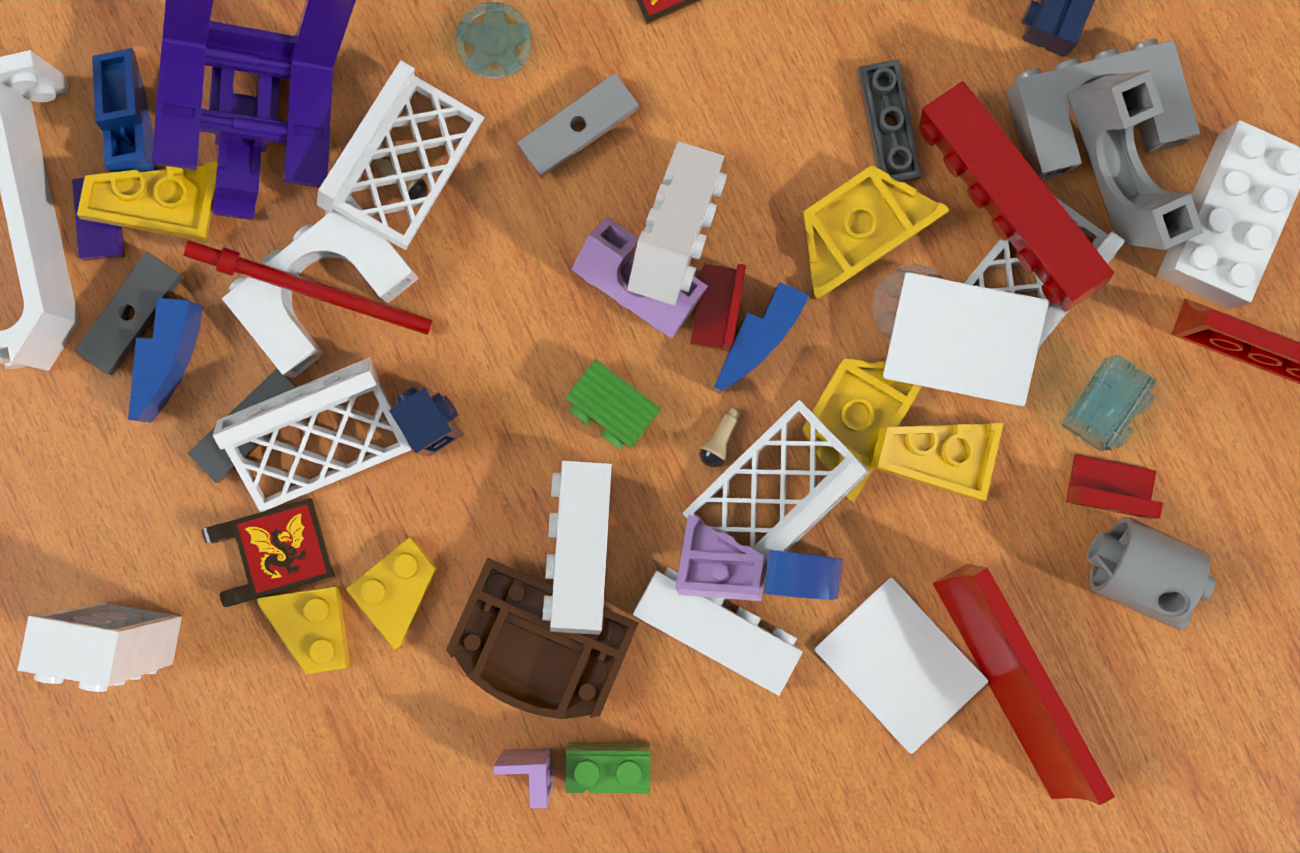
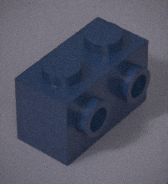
[389,387,463,456]

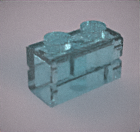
[1061,354,1157,451]

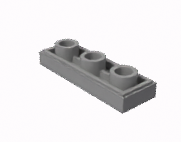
[517,73,639,178]

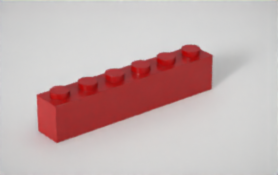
[919,81,1115,312]

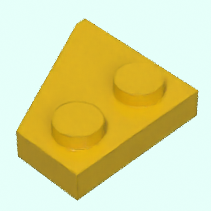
[346,537,437,650]
[257,586,350,674]

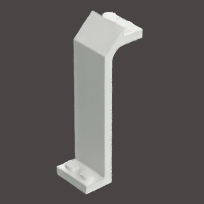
[0,50,79,371]

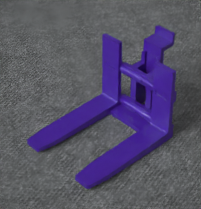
[151,0,356,220]

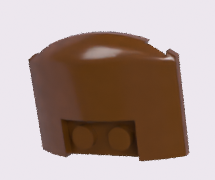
[446,558,639,719]

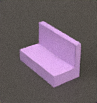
[494,748,553,809]

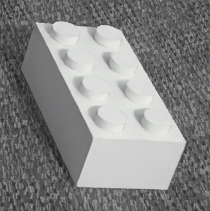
[1156,120,1300,310]
[17,602,182,692]

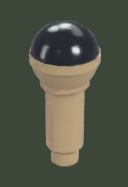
[373,158,428,200]
[699,408,741,467]

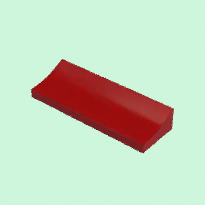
[1171,298,1300,384]
[933,564,1115,805]

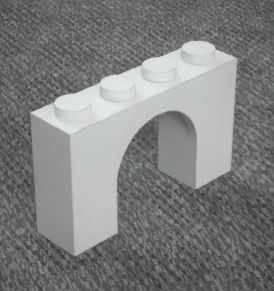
[222,196,419,379]

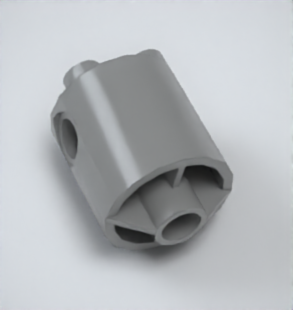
[1086,517,1216,631]

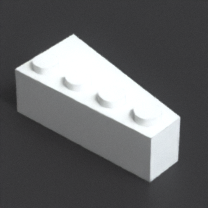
[627,141,728,306]

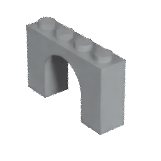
[1006,39,1200,180]
[1067,70,1204,250]

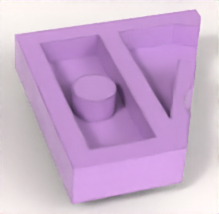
[675,515,767,601]

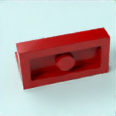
[690,264,746,351]
[1066,455,1163,519]

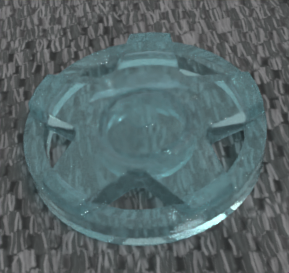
[456,2,532,78]

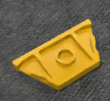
[803,165,950,300]
[800,359,922,503]

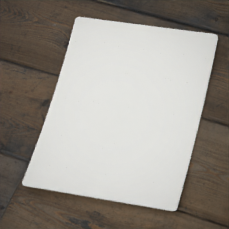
[883,272,1049,406]
[815,578,988,754]

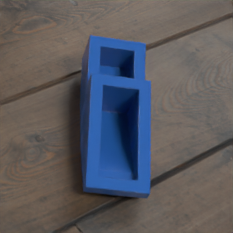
[92,48,157,173]
[712,282,810,394]
[128,298,203,423]
[763,550,844,600]

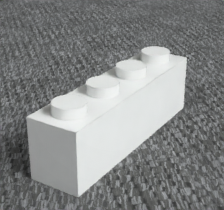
[542,461,612,635]
[633,567,803,696]

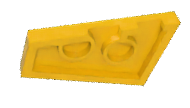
[77,161,217,242]
[870,423,1004,501]

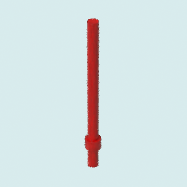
[183,240,432,335]

